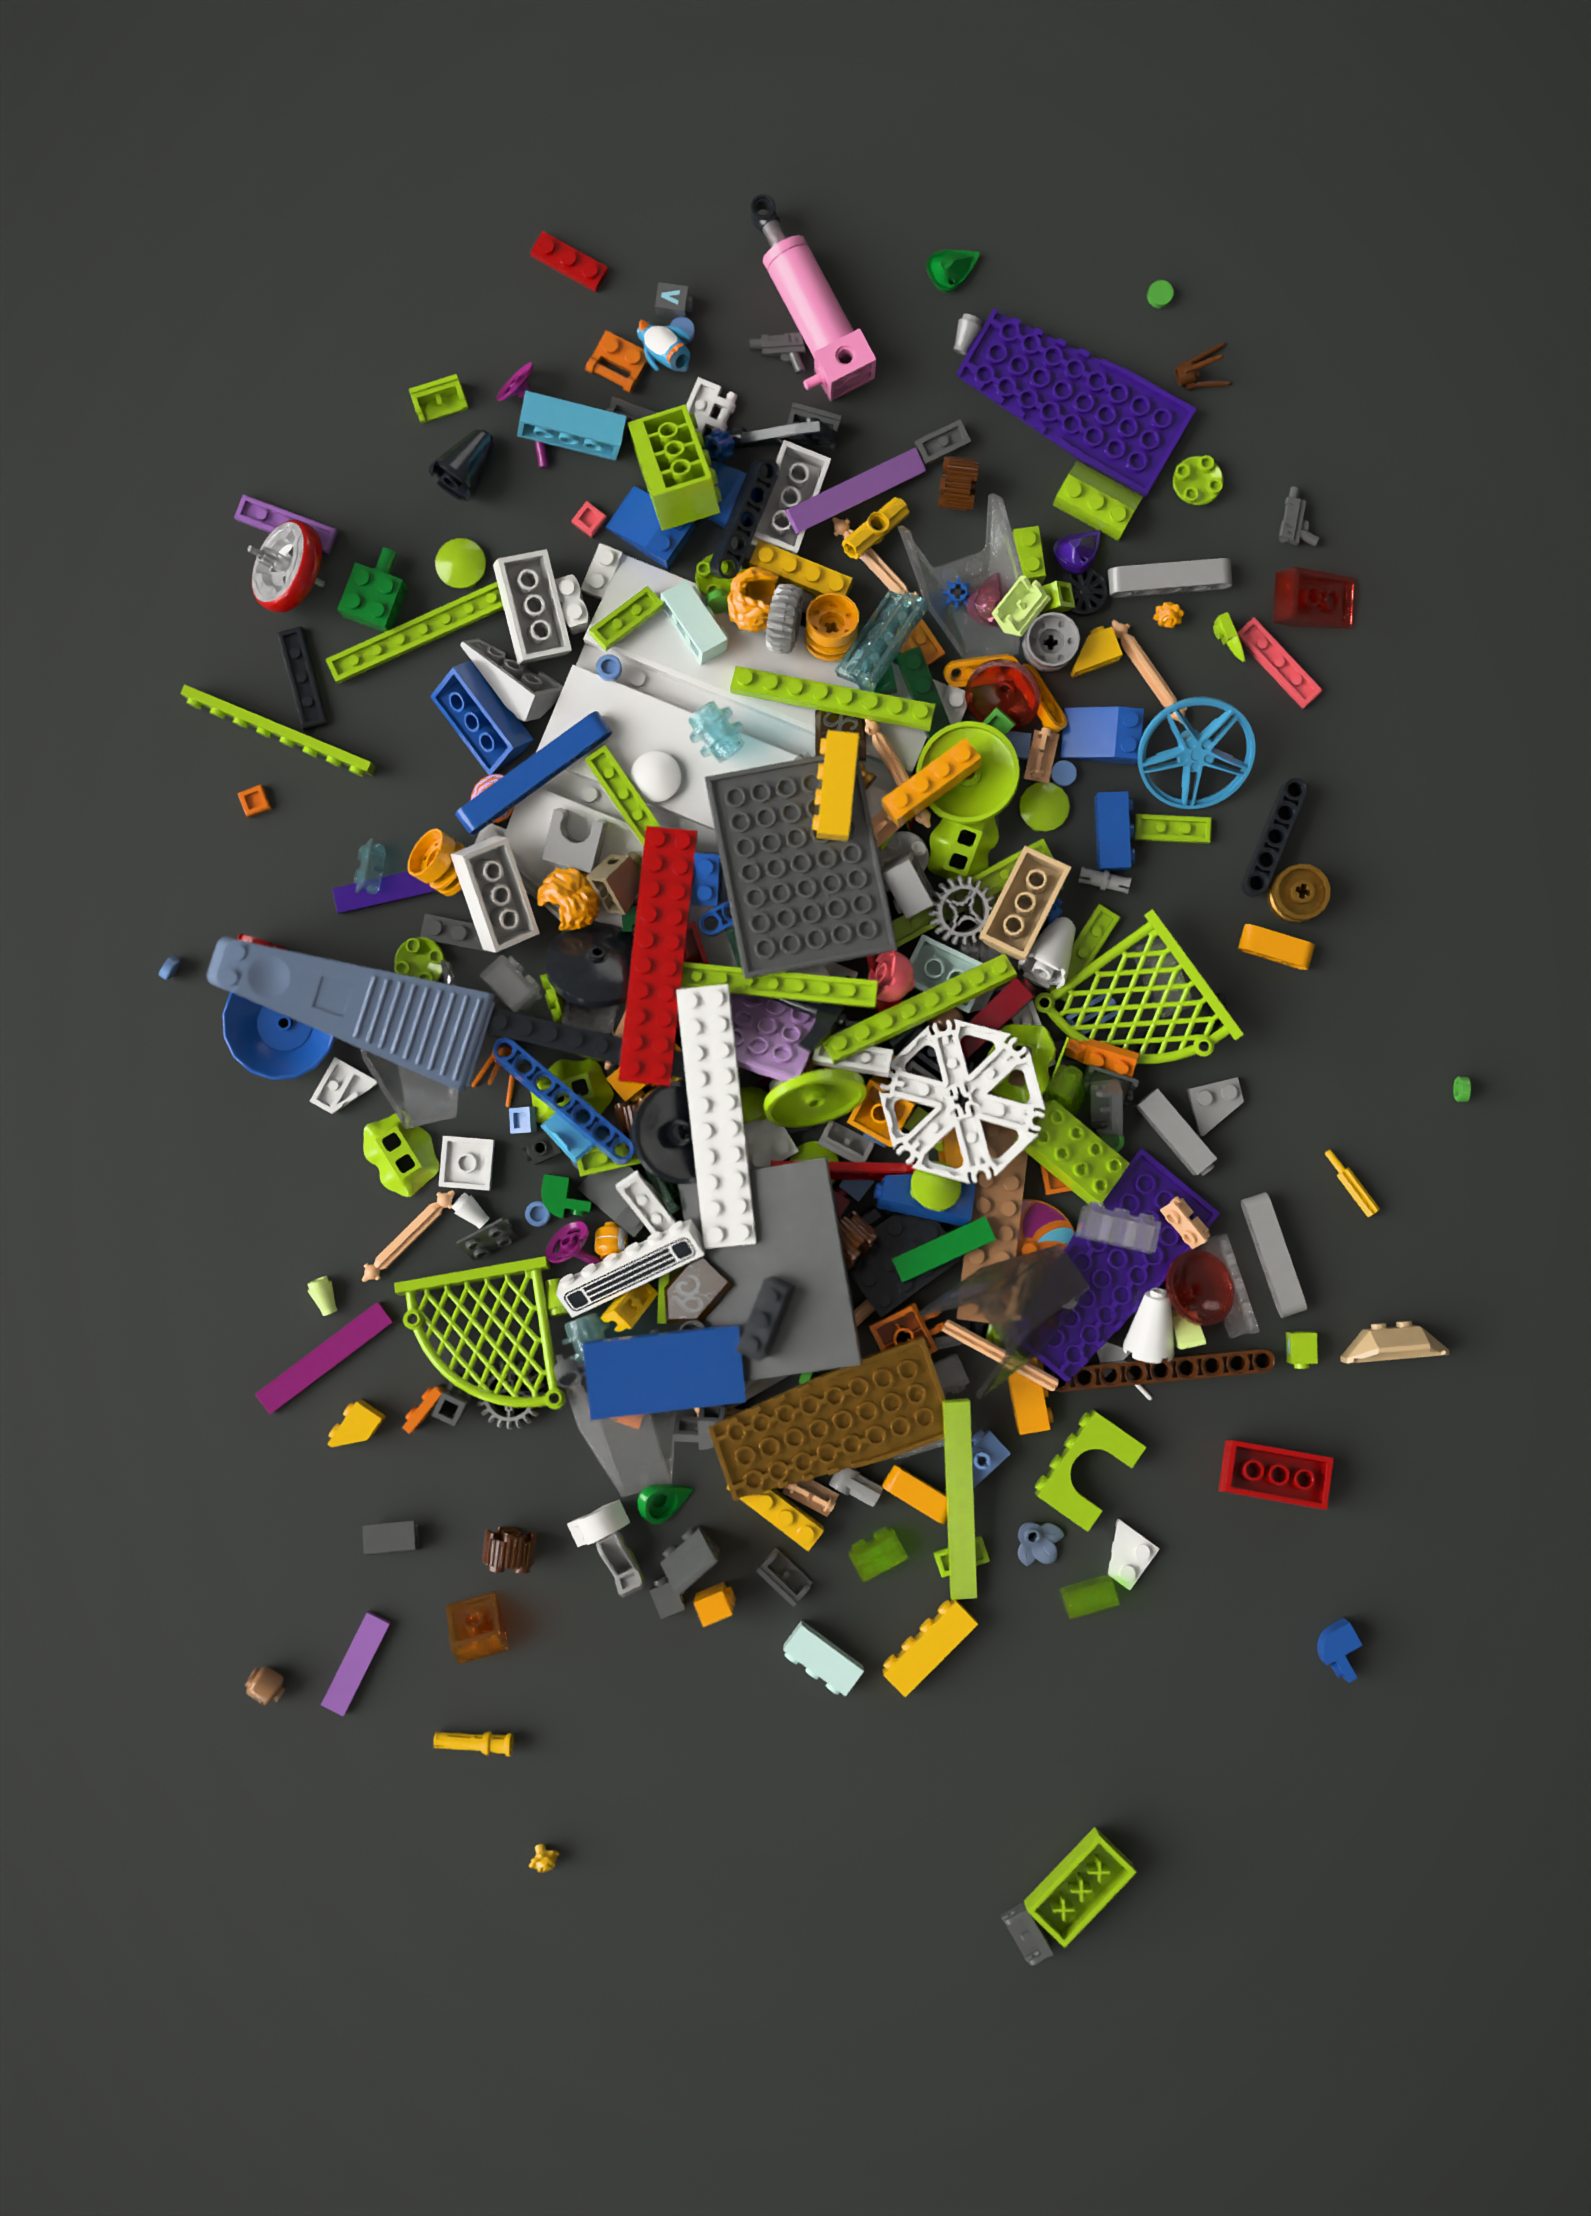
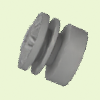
[1022,612,1080,672]

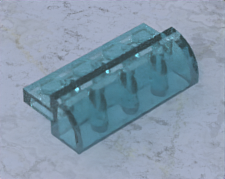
[835,590,929,692]

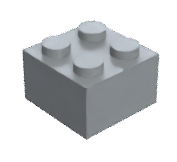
[882,849,935,919]

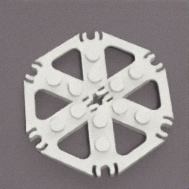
[879,1019,1045,1184]

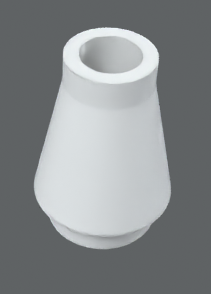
[451,1192,490,1229]

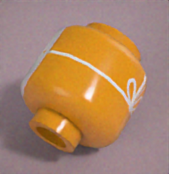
[594,1222,628,1260]

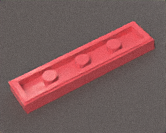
[1237,617,1323,709]

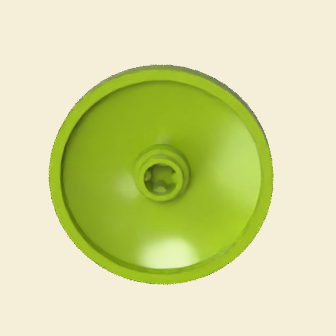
[916,721,1020,824]
[764,1069,867,1128]

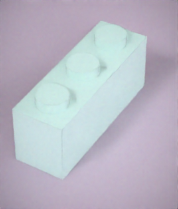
[661,580,729,665]
[783,1620,864,1696]

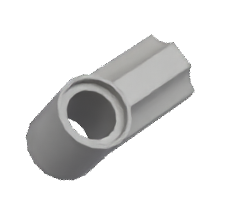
[829,1467,883,1507]

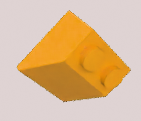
[847,1075,917,1147]

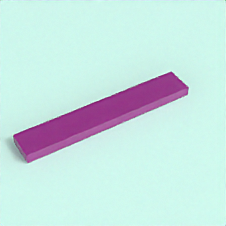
[255,1302,394,1414]

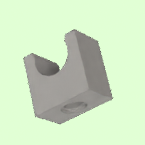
[542,808,609,873]

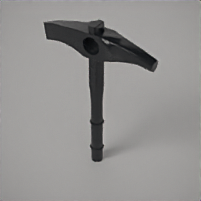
[765,975,852,1052]

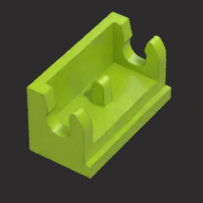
[409,374,469,424]

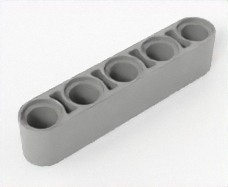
[1108,558,1233,598]
[1241,1192,1307,1318]

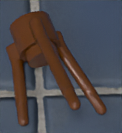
[1175,342,1231,390]

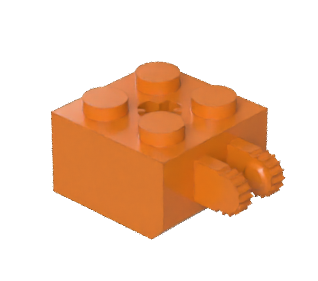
[868,1302,946,1354]

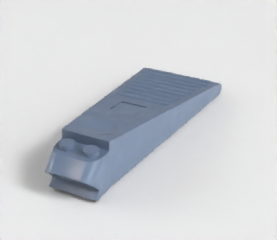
[207,936,496,1093]

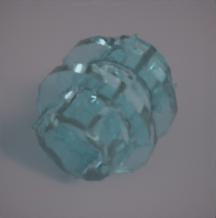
[688,701,745,763]
[561,1312,611,1362]

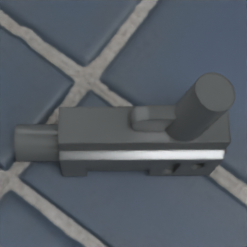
[749,332,805,374]
[1278,487,1320,547]

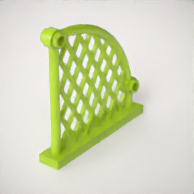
[1034,909,1244,1064]
[394,1256,566,1410]

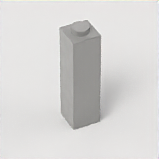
[1134,1088,1217,1176]

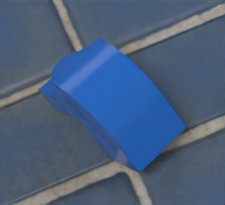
[1317,1618,1362,1683]

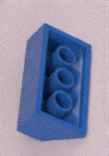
[430,660,534,775]

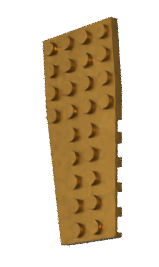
[708,1336,946,1501]

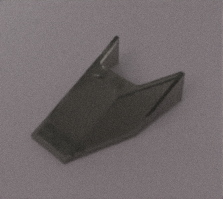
[918,1244,1090,1399]

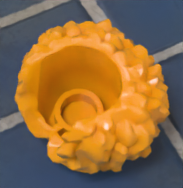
[727,567,779,633]
[537,867,601,931]

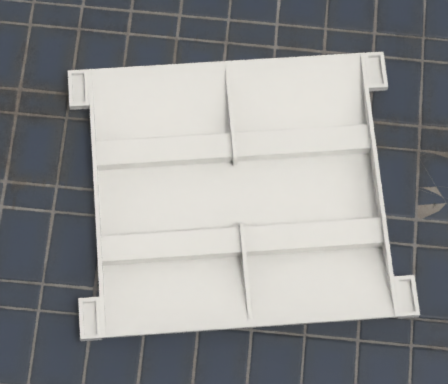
[475,543,972,979]

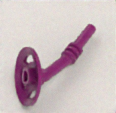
[496,362,549,469]
[545,1221,603,1265]

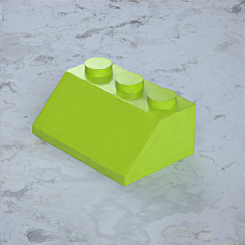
[1053,460,1143,541]

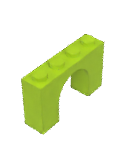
[1035,1409,1146,1532]

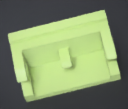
[992,576,1051,637]

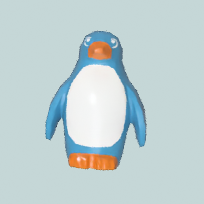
[637,320,691,372]

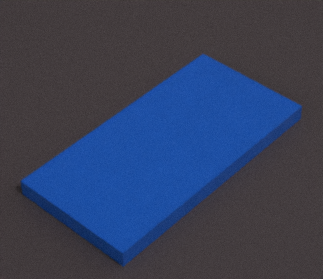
[582,1324,746,1420]

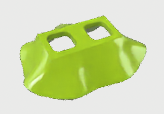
[928,817,999,884]
[986,1024,1056,1104]
[530,1059,614,1124]
[363,1112,440,1197]

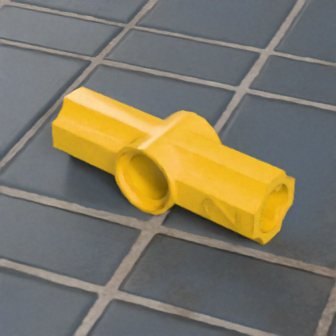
[841,497,910,560]

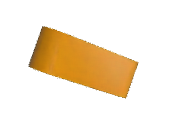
[1238,924,1315,970]
[881,1464,947,1525]

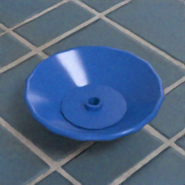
[222,992,336,1080]

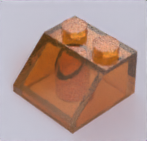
[446,1591,509,1664]

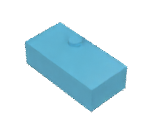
[517,391,626,461]

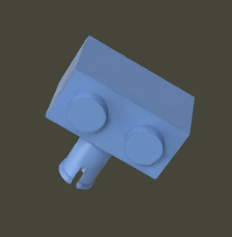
[971,1428,1011,1488]

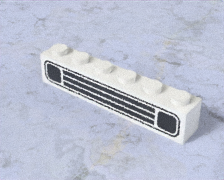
[556,1219,705,1318]

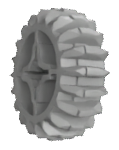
[765,584,804,654]
[927,876,995,945]
[477,1360,546,1429]

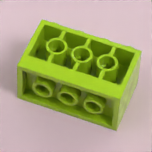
[627,404,722,531]

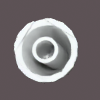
[1018,917,1076,989]
[1123,1288,1175,1363]

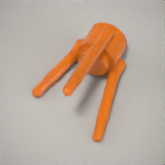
[472,1047,515,1107]

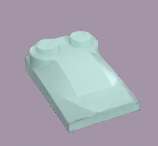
[909,934,995,1014]

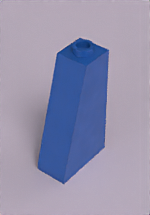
[874,1173,977,1226]

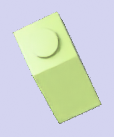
[1172,1307,1206,1349]

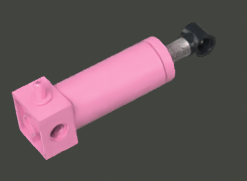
[750,194,876,401]

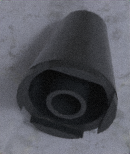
[429,429,494,501]

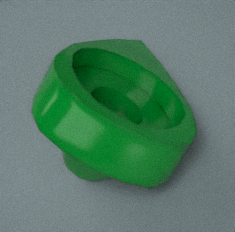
[926,250,980,293]
[638,1484,694,1524]

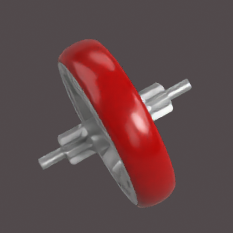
[248,520,325,613]

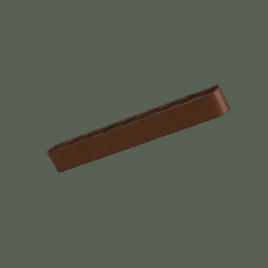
[1047,1348,1275,1392]

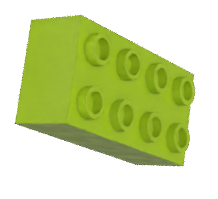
[1013,1099,1130,1205]
[1024,1827,1136,1948]

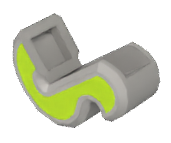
[596,1531,645,1597]

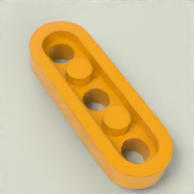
[943,653,1020,687]
[1014,664,1067,733]

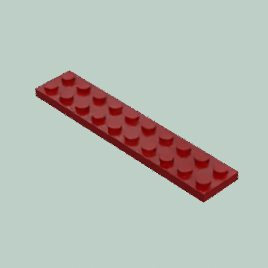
[618,826,698,1087]

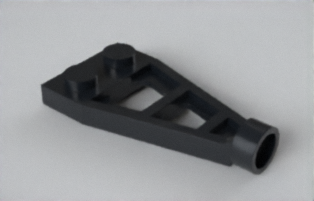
[731,418,838,449]

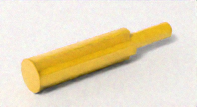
[1325,1149,1380,1217]

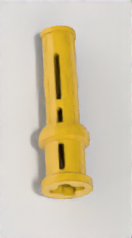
[433,1731,514,1757]

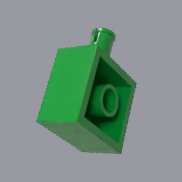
[337,547,408,632]

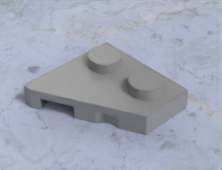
[1187,1077,1244,1137]

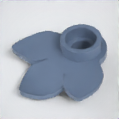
[1018,1522,1064,1566]

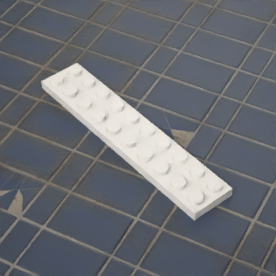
[676,984,757,1249]

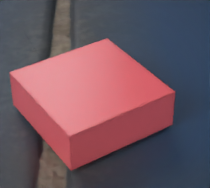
[571,501,607,538]

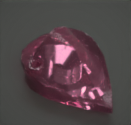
[967,572,1003,628]

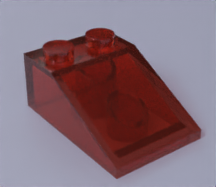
[1273,567,1355,629]

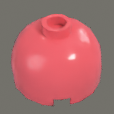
[868,951,915,1002]

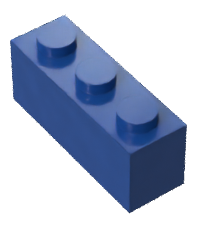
[1094,791,1135,872]

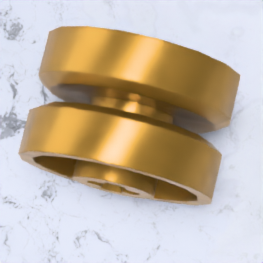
[1267,864,1331,924]

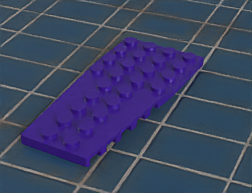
[957,308,1196,497]
[1008,1148,1220,1382]

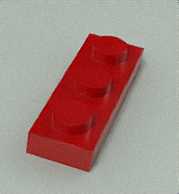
[530,231,608,292]

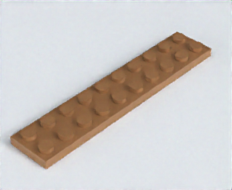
[957,1070,1028,1326]

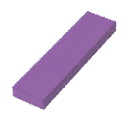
[234,494,338,555]
[321,1611,391,1716]

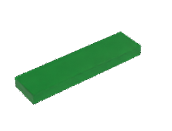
[892,1216,996,1283]

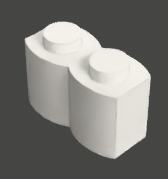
[555,574,591,635]

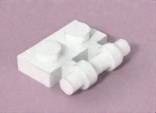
[686,377,738,435]

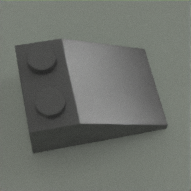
[577,1166,663,1237]
[660,1525,720,1596]

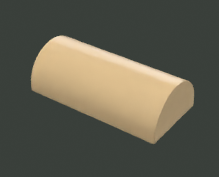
[979,846,1071,961]

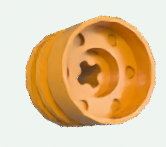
[805,593,859,662]
[408,829,466,897]

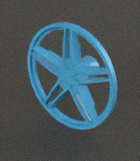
[1137,697,1256,809]

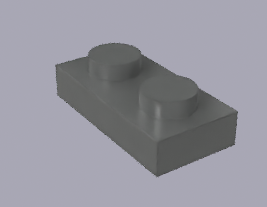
[915,419,971,466]

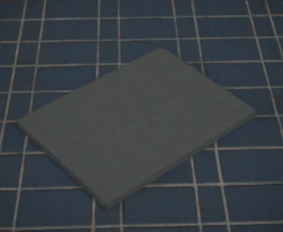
[705,752,897,980]
[678,1157,863,1381]

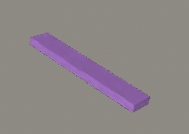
[785,447,926,534]

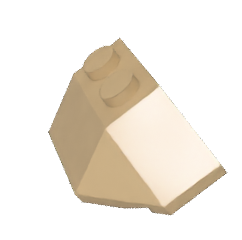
[1340,1321,1449,1364]

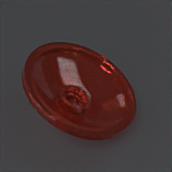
[965,659,1041,731]
[1166,1250,1234,1326]

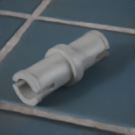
[1078,867,1132,894]

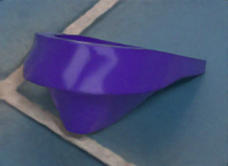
[1053,531,1101,573]

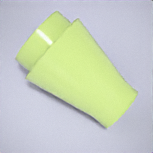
[307,1276,337,1316]

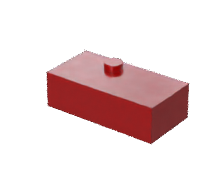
[1218,1440,1334,1510]

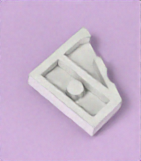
[310,1057,379,1114]
[1108,1518,1159,1590]

